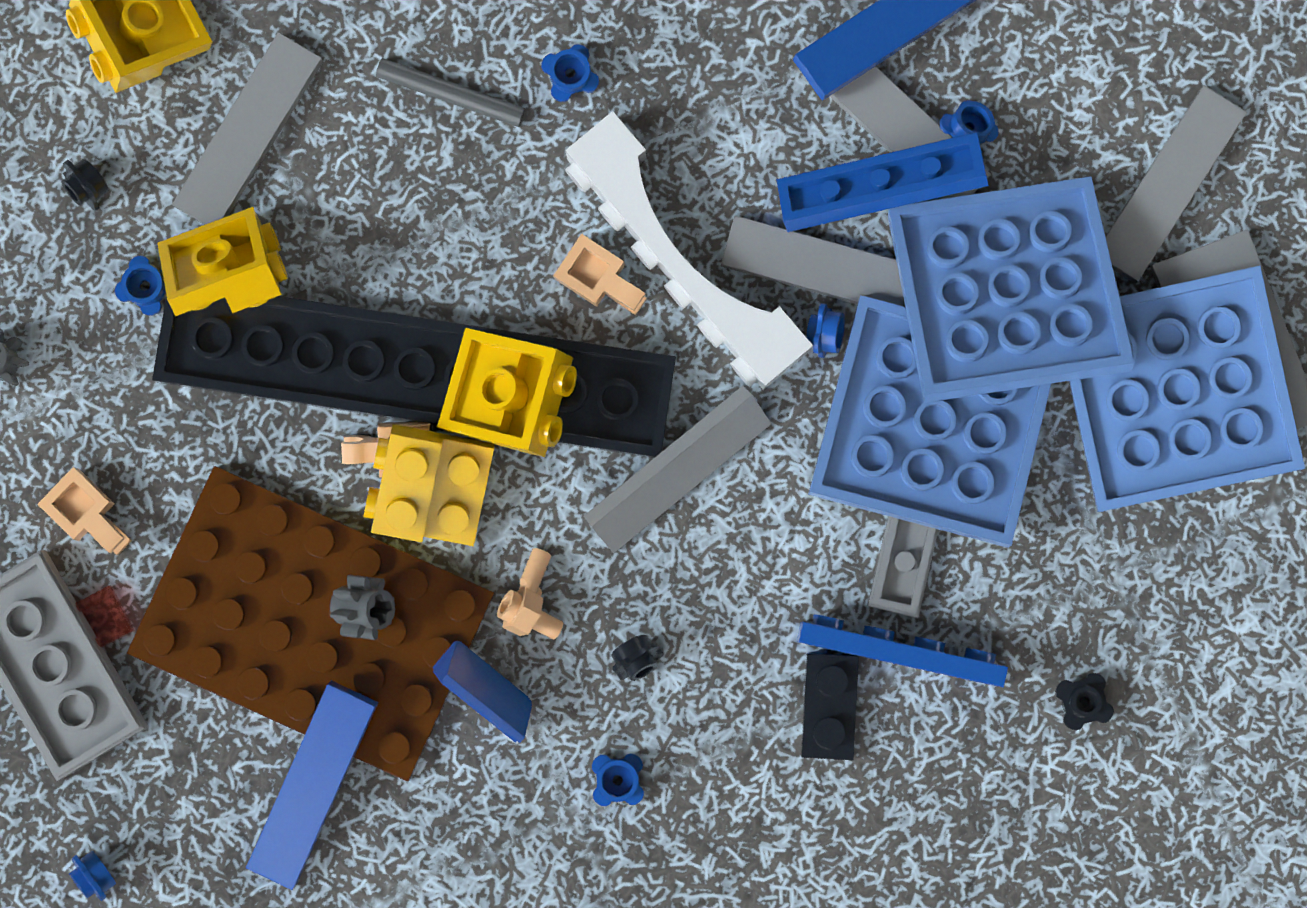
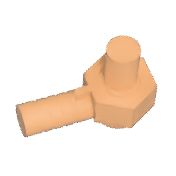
[497,548,563,640]

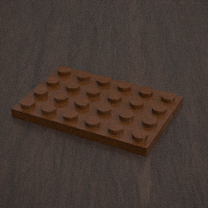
[126,466,495,782]

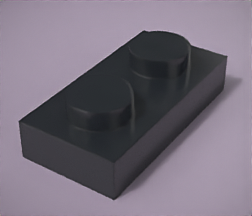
[801,654,859,761]

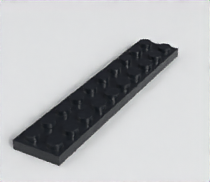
[152,295,676,458]

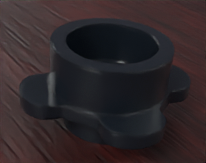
[61,159,109,211]
[611,635,664,681]
[1055,673,1114,730]

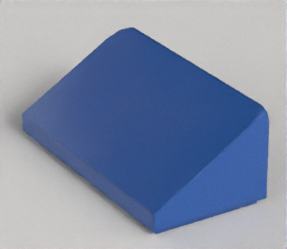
[432,641,532,743]

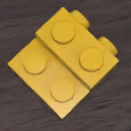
[66,0,212,93]
[157,207,288,316]
[437,328,577,457]
[363,424,494,546]

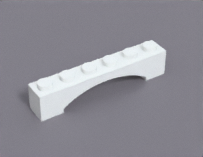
[565,111,813,390]

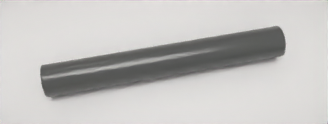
[376,58,525,127]

